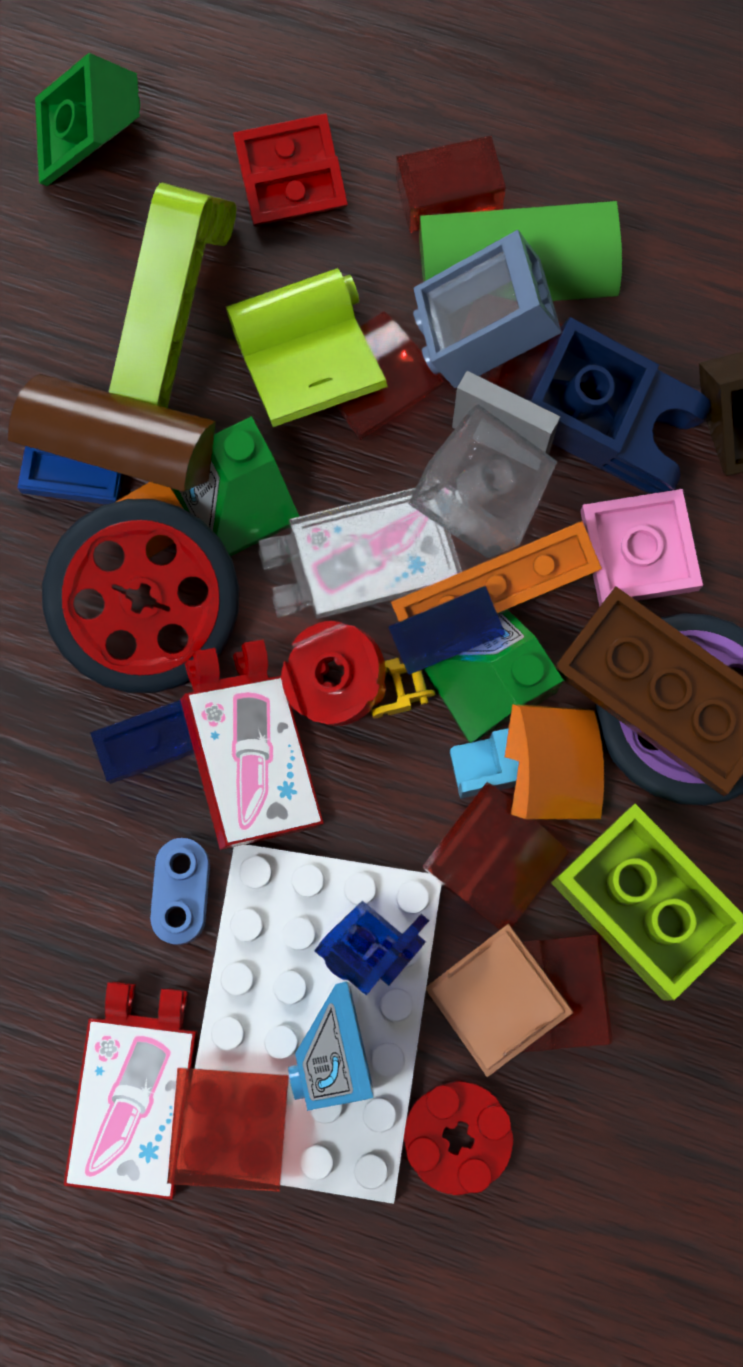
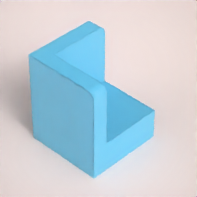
[450,728,519,799]

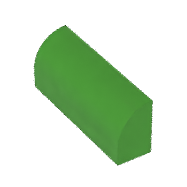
[419,201,622,307]

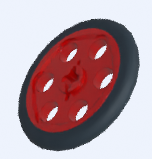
[42,499,239,693]

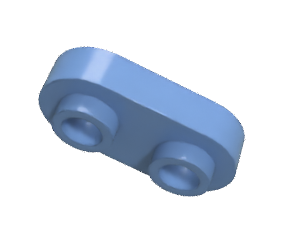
[150,838,210,945]

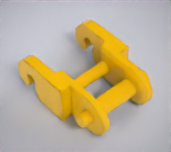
[371,656,435,718]

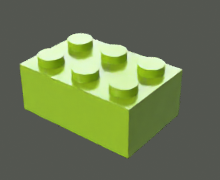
[551,803,743,1001]

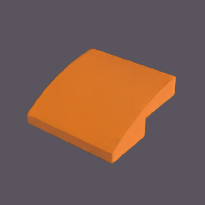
[504,704,604,819]

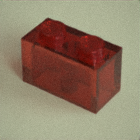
[396,135,506,233]

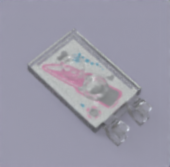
[259,483,462,619]

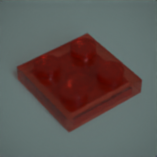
[167,1067,289,1192]

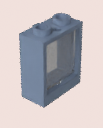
[413,230,562,388]

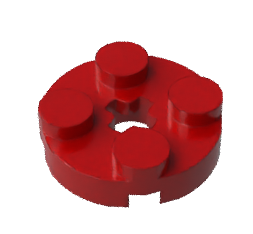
[281,621,386,726]
[404,1081,513,1195]

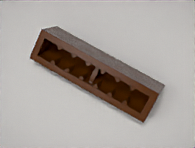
[8,374,216,492]

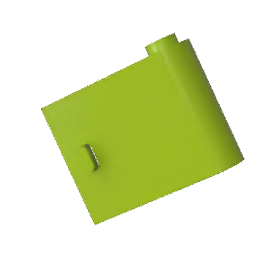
[226,268,387,427]

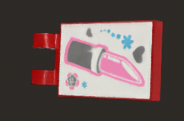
[180,639,324,850]
[64,982,198,1200]

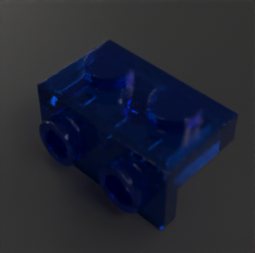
[314,900,430,996]

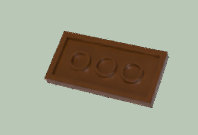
[555,586,743,797]

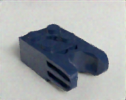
[523,317,711,494]

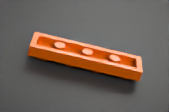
[391,521,602,649]

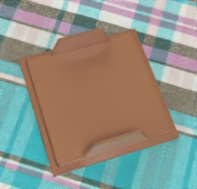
[426,924,574,1077]

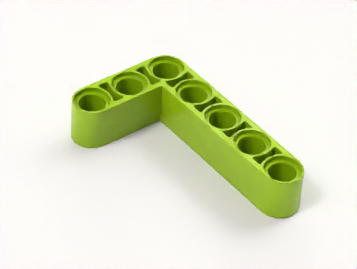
[109,182,237,408]

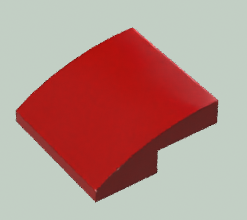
[233,113,348,226]

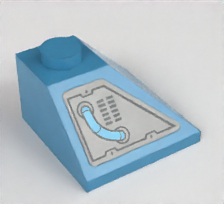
[288,981,374,1111]

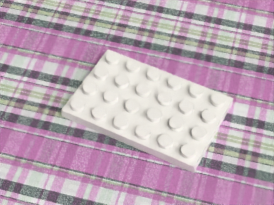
[177,844,443,1204]

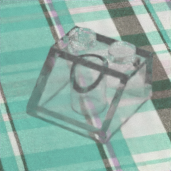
[408,404,558,558]

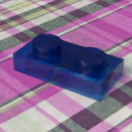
[388,585,505,675]
[90,700,194,784]

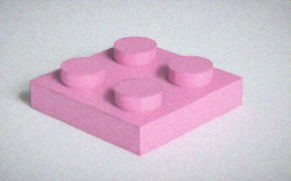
[580,489,703,607]

